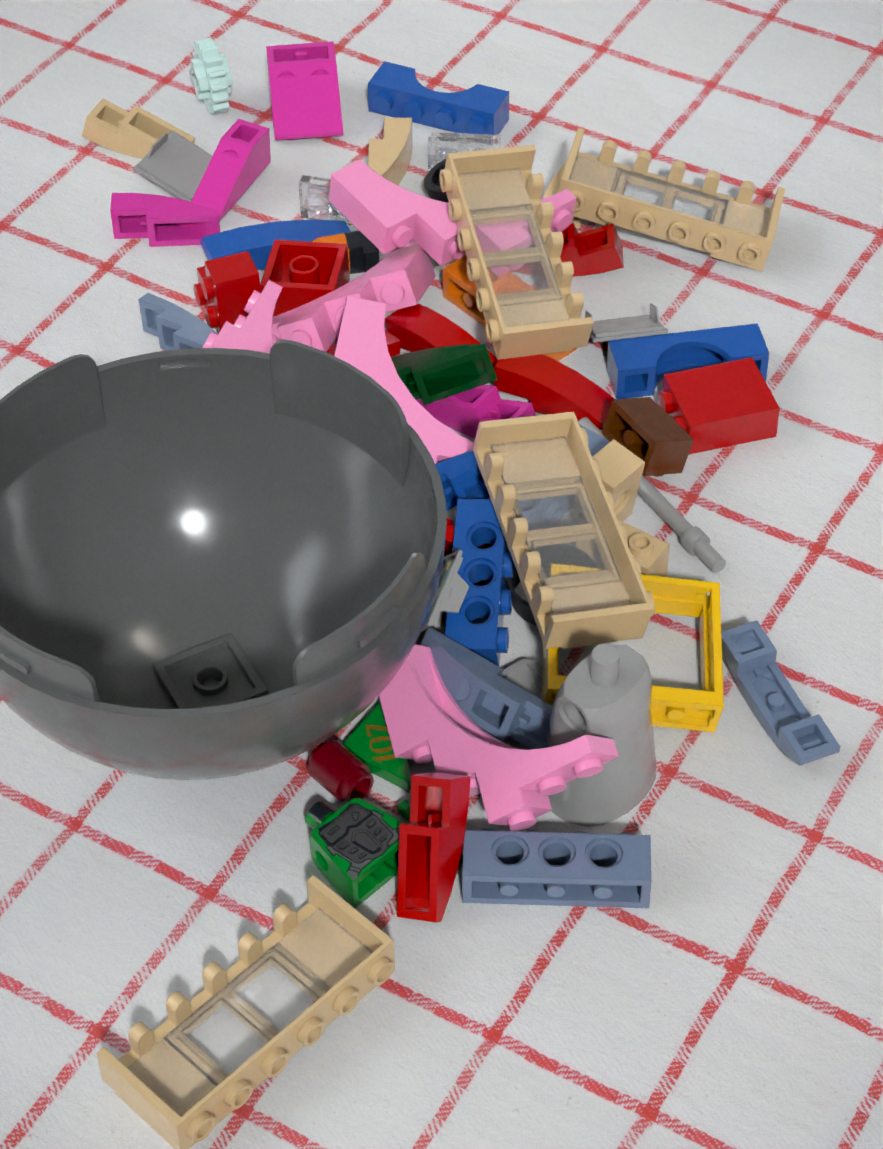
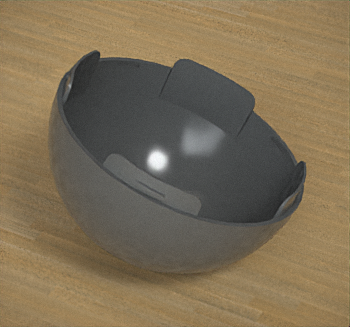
[0,340,447,780]

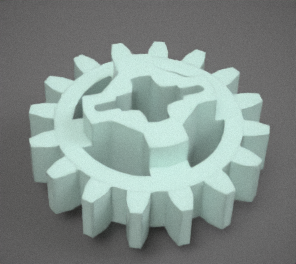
[189,38,233,115]

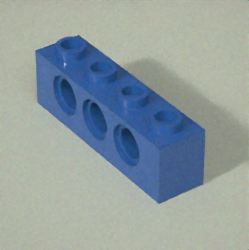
[445,499,515,667]

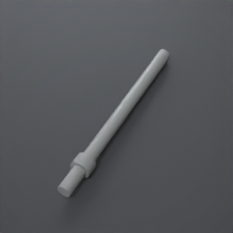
[578,417,726,573]

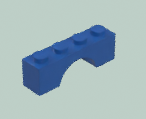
[368,61,509,142]
[607,323,769,399]

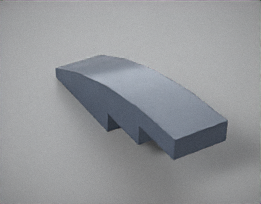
[138,293,218,351]

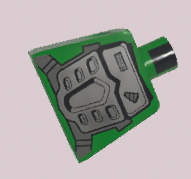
[305,798,404,908]

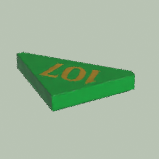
[343,702,411,792]

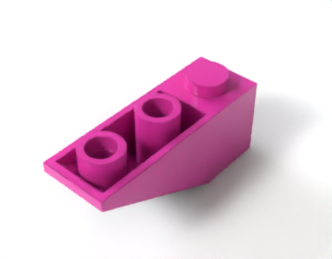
[191,119,271,221]

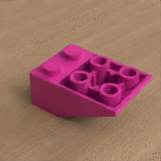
[266,41,343,141]

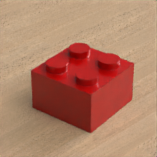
[260,239,350,317]

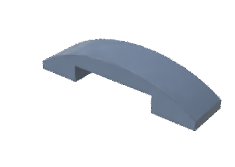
[721,620,840,766]

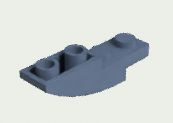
[421,628,553,749]

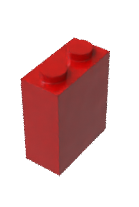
[658,357,780,454]

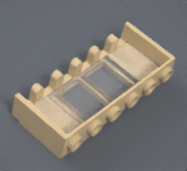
[557,128,785,272]
[439,145,594,360]
[473,412,655,649]
[96,875,395,1149]

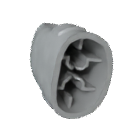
[547,643,656,827]

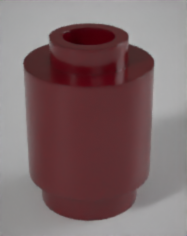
[308,740,374,802]

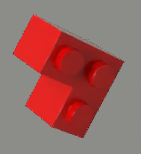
[193,251,261,334]

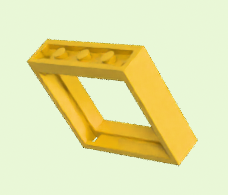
[542,565,724,732]

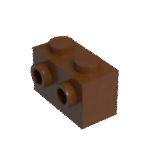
[601,397,694,477]

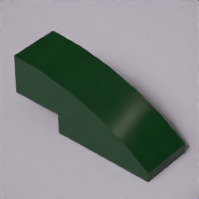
[391,344,498,405]

